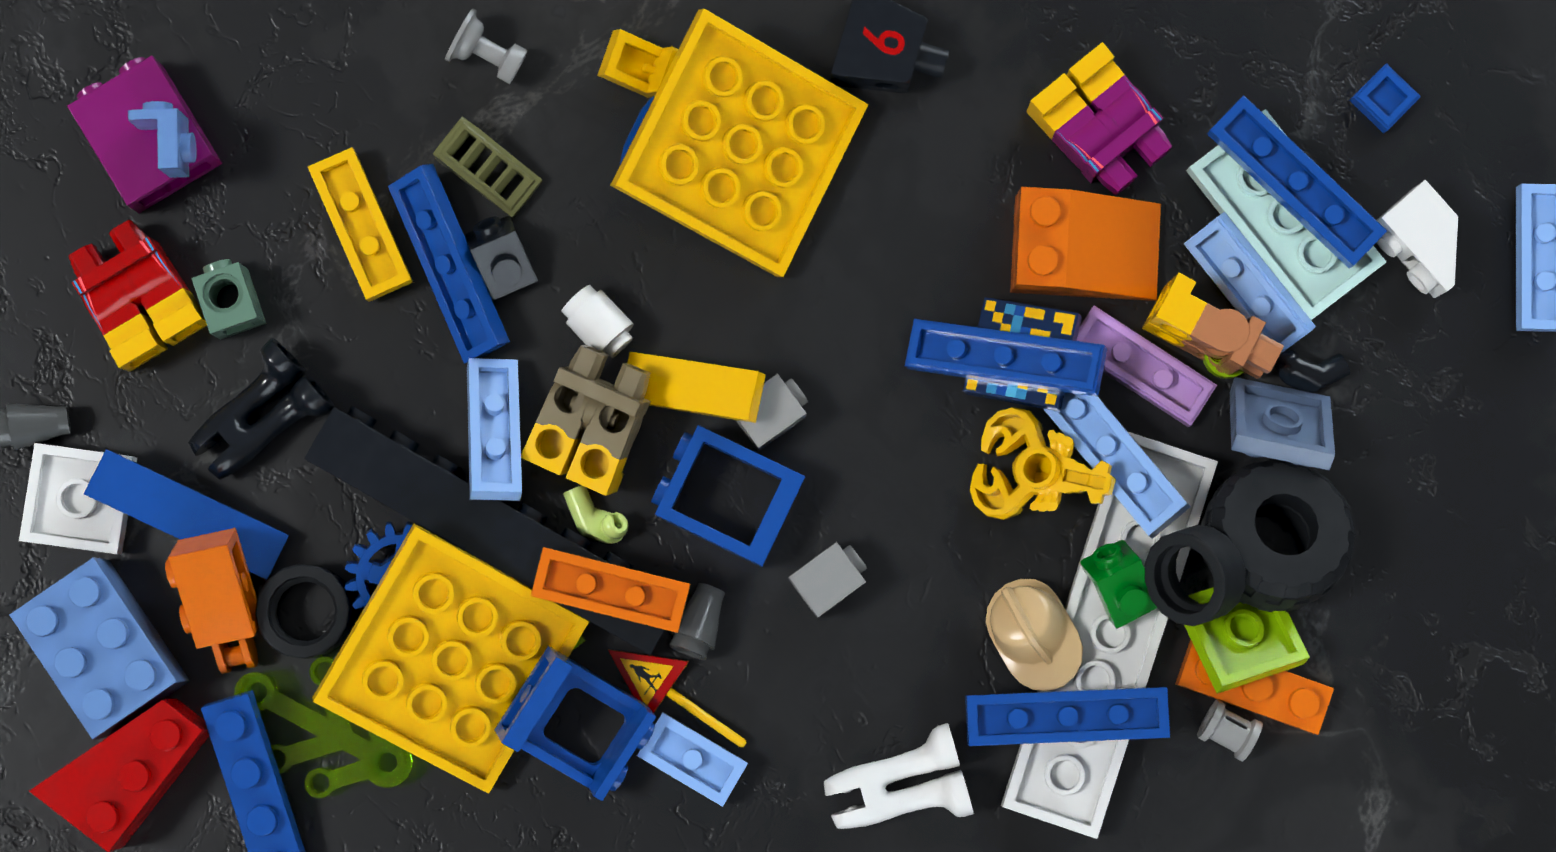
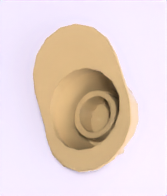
[986,579,1083,691]

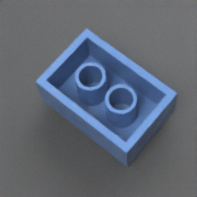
[9,557,190,740]

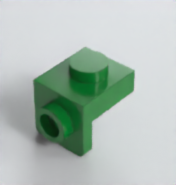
[1080,540,1157,629]

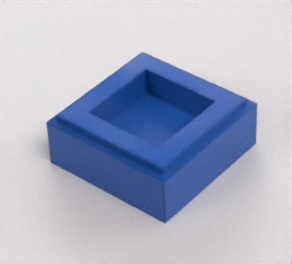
[1349,63,1421,134]

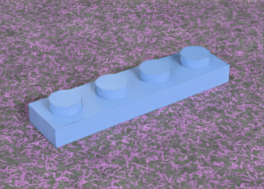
[1044,392,1191,539]

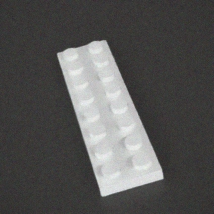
[1001,432,1218,839]

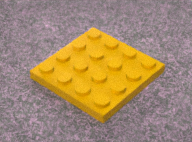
[610,8,869,277]
[312,523,589,794]

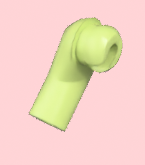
[563,485,629,544]

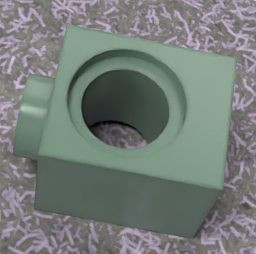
[191,259,267,340]

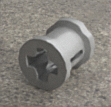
[1197,699,1263,762]

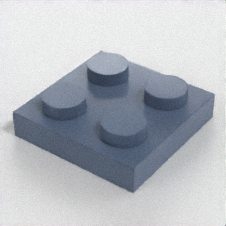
[1230,377,1335,470]

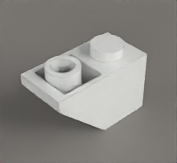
[1376,180,1458,298]

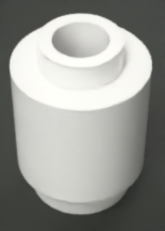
[561,285,634,358]

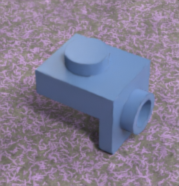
[128,101,197,178]

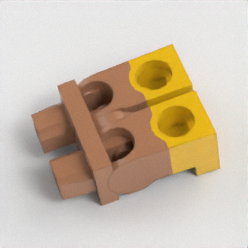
[1142,273,1284,379]

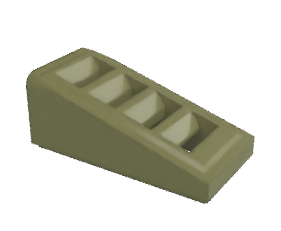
[433,117,543,219]

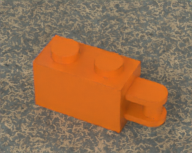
[165,528,259,674]

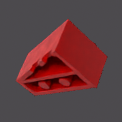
[29,698,210,852]

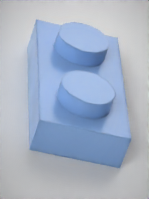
[637,712,748,807]

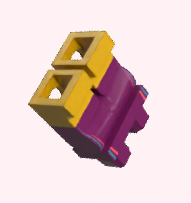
[1027,42,1172,195]

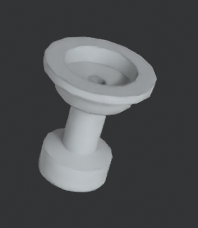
[445,8,528,85]

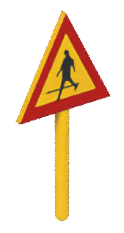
[608,649,746,747]

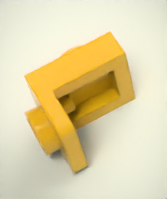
[597,29,678,98]

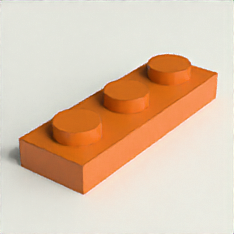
[531,547,691,633]
[1175,639,1334,735]

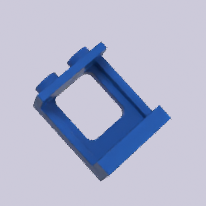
[494,646,656,801]

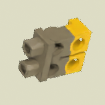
[521,345,651,496]

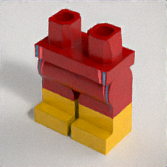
[68,220,207,372]

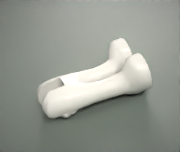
[824,723,974,829]

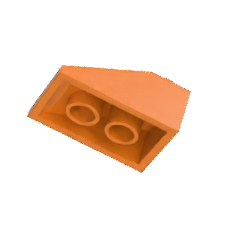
[1010,187,1161,301]

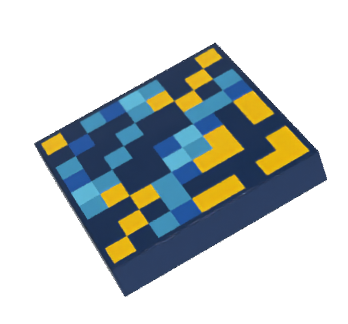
[963,297,1082,412]

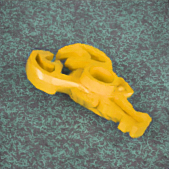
[970,407,1116,520]

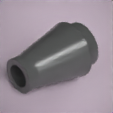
[0,403,71,451]
[669,583,726,660]

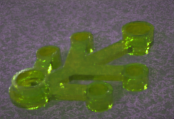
[234,657,413,798]

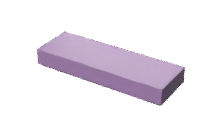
[1077,306,1217,427]

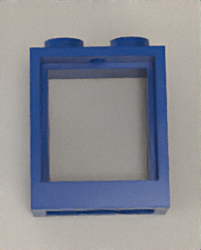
[651,425,805,567]

